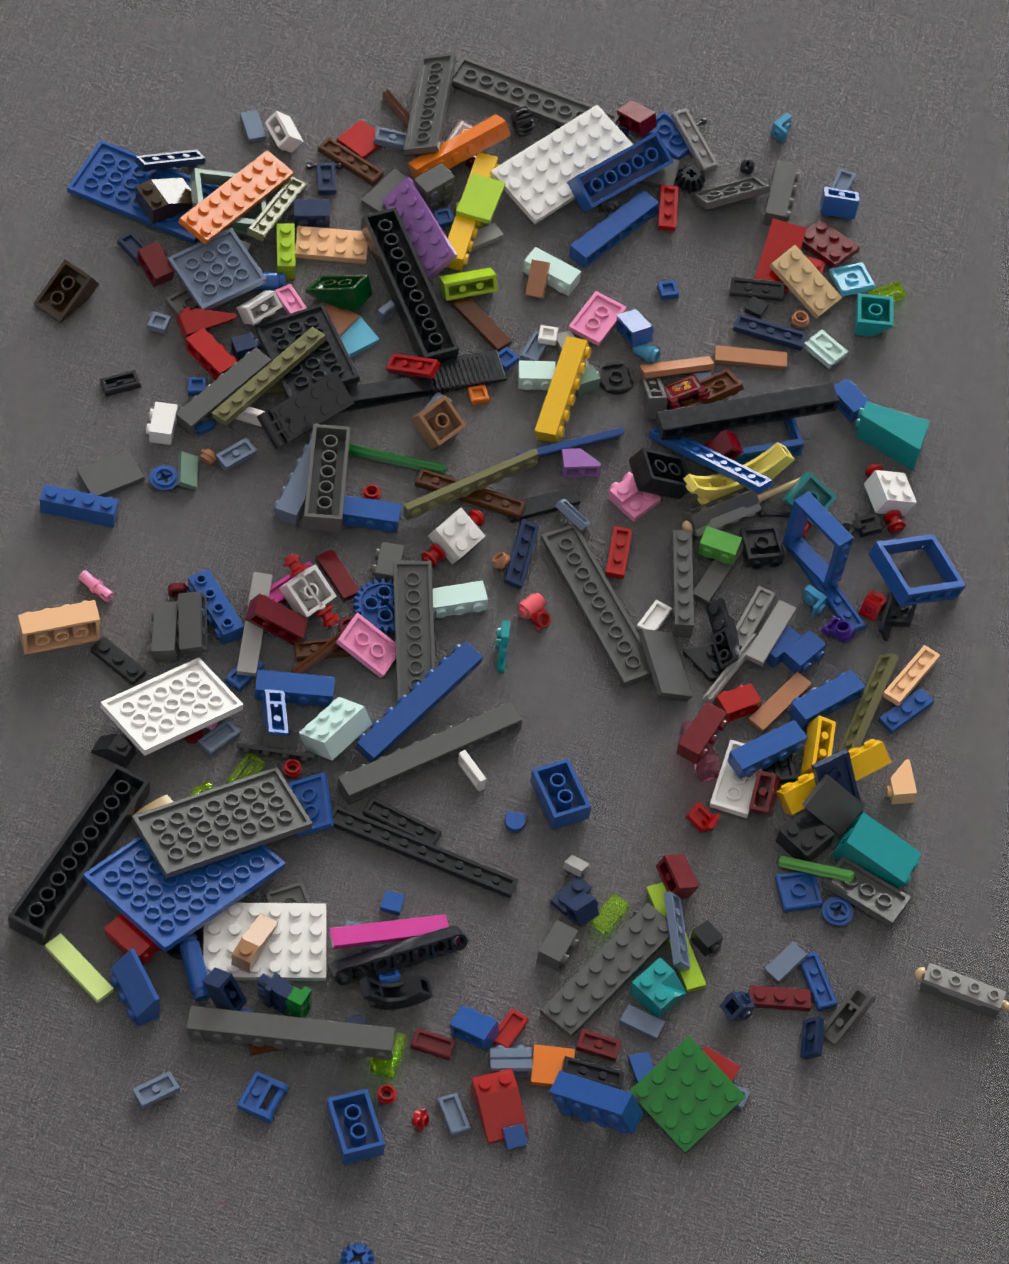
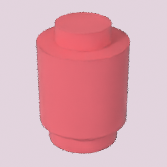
[517,593,546,620]

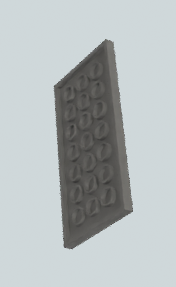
[132,767,312,879]

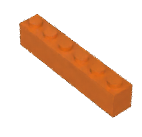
[408,114,511,178]

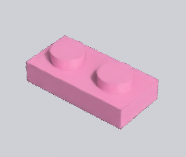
[275,284,307,314]

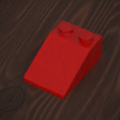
[470,1068,528,1144]

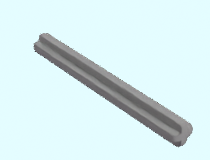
[703,634,757,703]

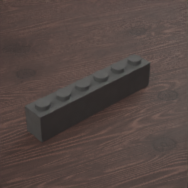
[176,348,271,437]
[670,530,694,638]

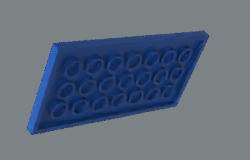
[67,140,219,244]

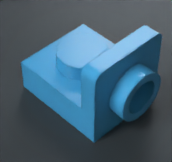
[771,113,792,143]
[802,584,827,618]

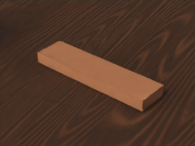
[714,345,787,370]
[639,356,714,379]
[748,672,812,733]

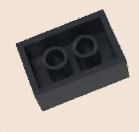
[629,448,689,499]

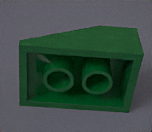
[305,275,373,311]

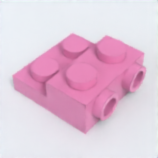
[608,472,661,522]

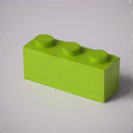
[276,224,296,279]
[439,267,498,301]

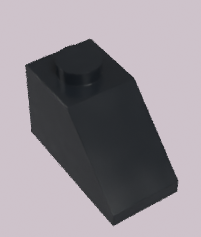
[91,734,136,768]

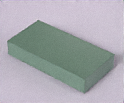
[177,451,198,491]

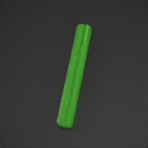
[779,856,854,883]

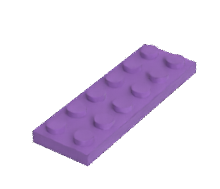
[382,177,458,279]

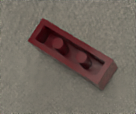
[245,593,308,645]
[676,702,728,765]

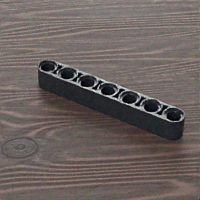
[329,925,468,985]

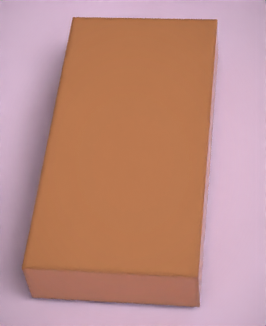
[525,259,550,298]

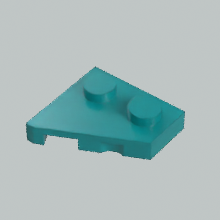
[495,620,510,673]

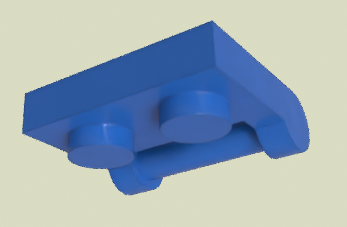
[237,1071,289,1124]

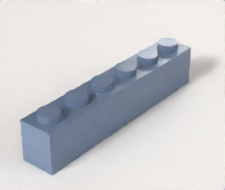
[273,432,312,526]

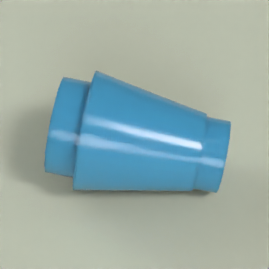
[632,345,661,364]

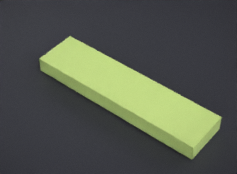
[45,933,114,1003]

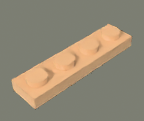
[883,645,940,707]

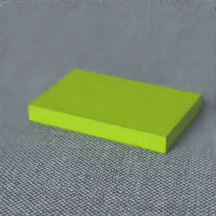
[456,173,506,224]

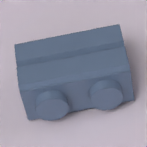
[489,1045,532,1078]

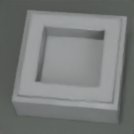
[562,855,589,877]

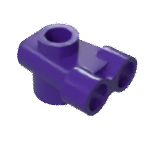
[821,615,855,643]

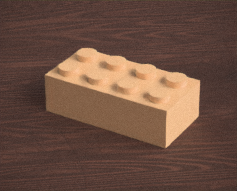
[18,600,101,655]

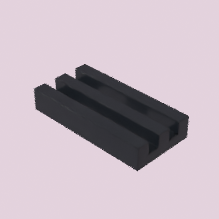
[100,370,141,397]

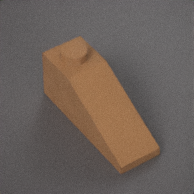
[231,914,278,973]

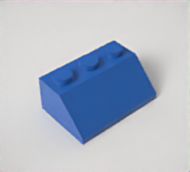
[109,948,160,1027]

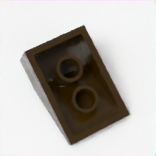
[135,178,193,224]
[33,259,99,323]

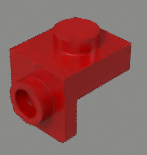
[859,591,888,621]
[685,802,720,833]

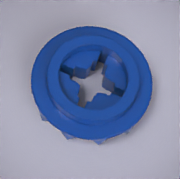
[149,465,178,492]
[821,897,854,927]
[340,1242,375,1264]

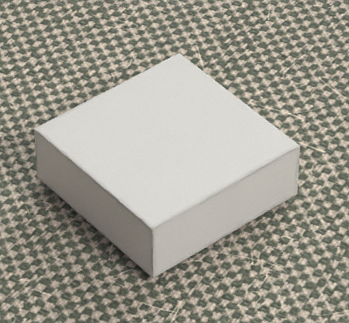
[538,325,558,346]

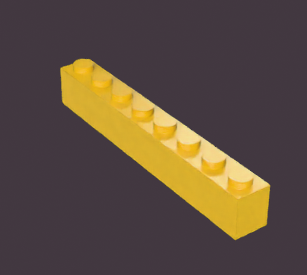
[446,152,499,271]

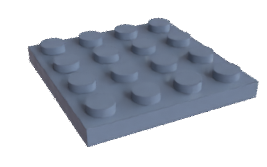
[168,228,267,310]

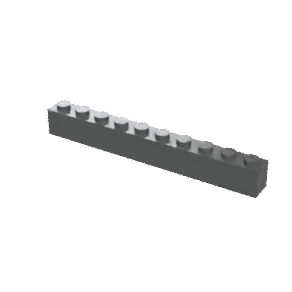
[337,702,522,805]
[186,1006,397,1060]

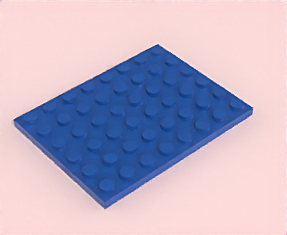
[83,835,286,953]

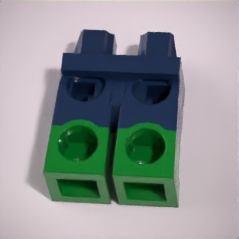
[257,973,312,1018]

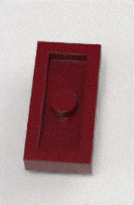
[576,1029,622,1062]

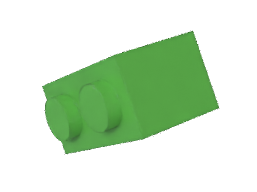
[698,526,742,565]

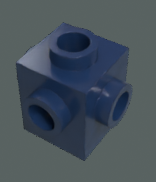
[719,991,756,1021]

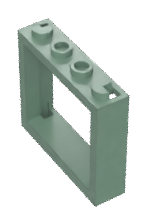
[190,168,267,236]

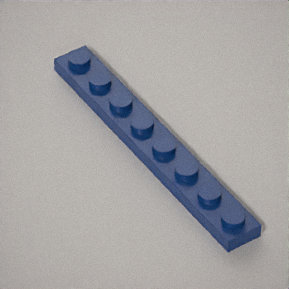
[649,427,772,493]

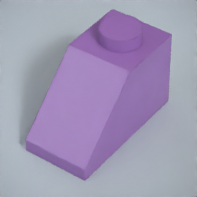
[560,448,601,478]

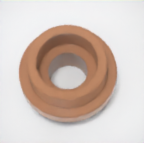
[791,311,809,328]
[199,448,217,465]
[492,552,510,569]

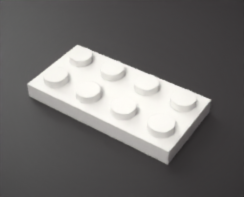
[709,739,762,818]

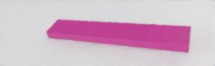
[329,914,449,949]

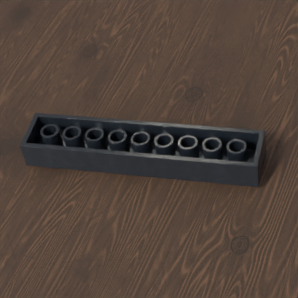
[361,207,459,364]
[8,764,150,946]

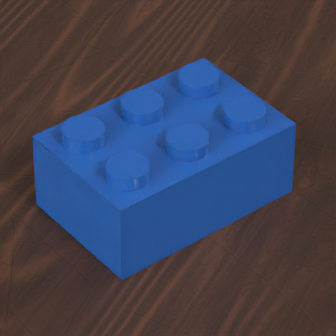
[530,758,591,830]
[326,1089,385,1165]

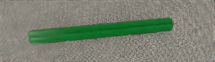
[348,444,446,475]

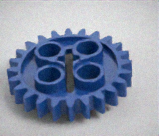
[353,578,395,635]

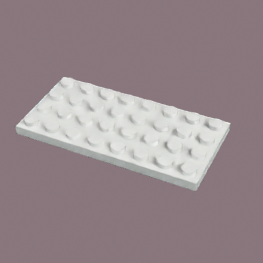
[490,105,633,224]

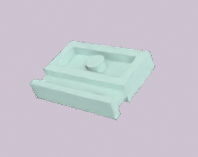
[803,330,848,369]

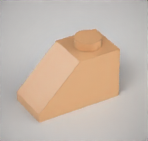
[885,759,917,805]

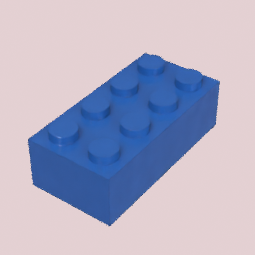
[549,1071,643,1135]

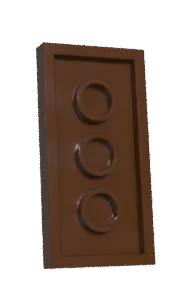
[667,369,744,410]

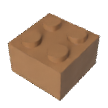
[411,395,467,449]

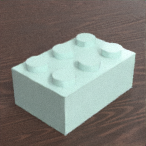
[299,697,372,760]

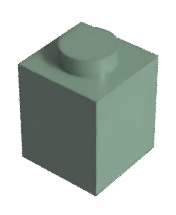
[576,365,601,395]

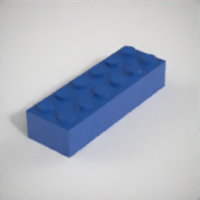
[567,132,674,213]

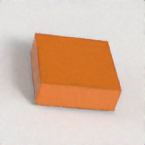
[467,385,490,406]

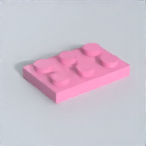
[568,291,627,347]
[335,612,396,678]

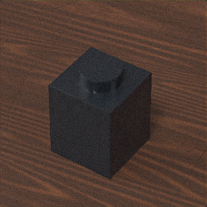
[690,920,723,957]

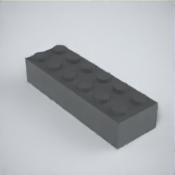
[303,424,351,532]

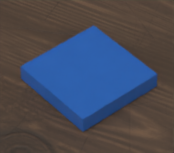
[775,872,823,913]

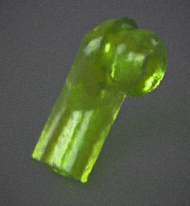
[188,782,215,797]

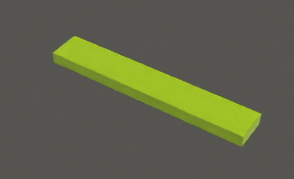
[646,882,706,993]

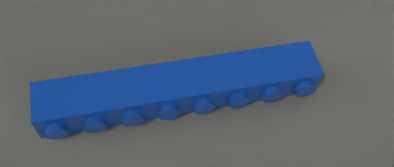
[356,641,483,763]

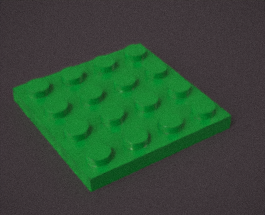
[628,1036,746,1154]

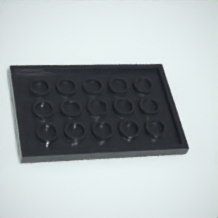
[255,303,360,398]

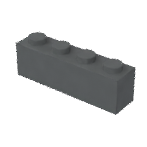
[763,160,800,225]

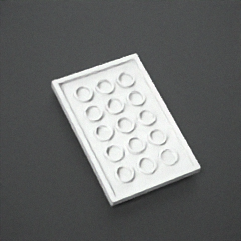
[101,658,243,756]
[203,903,326,981]

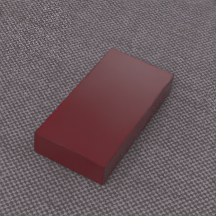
[410,1028,456,1061]

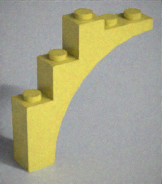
[683,442,795,505]

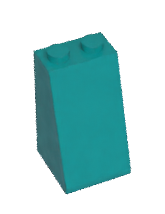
[855,401,930,471]
[831,812,921,889]

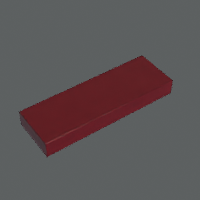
[316,549,360,602]

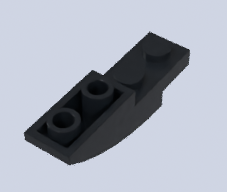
[705,598,739,669]

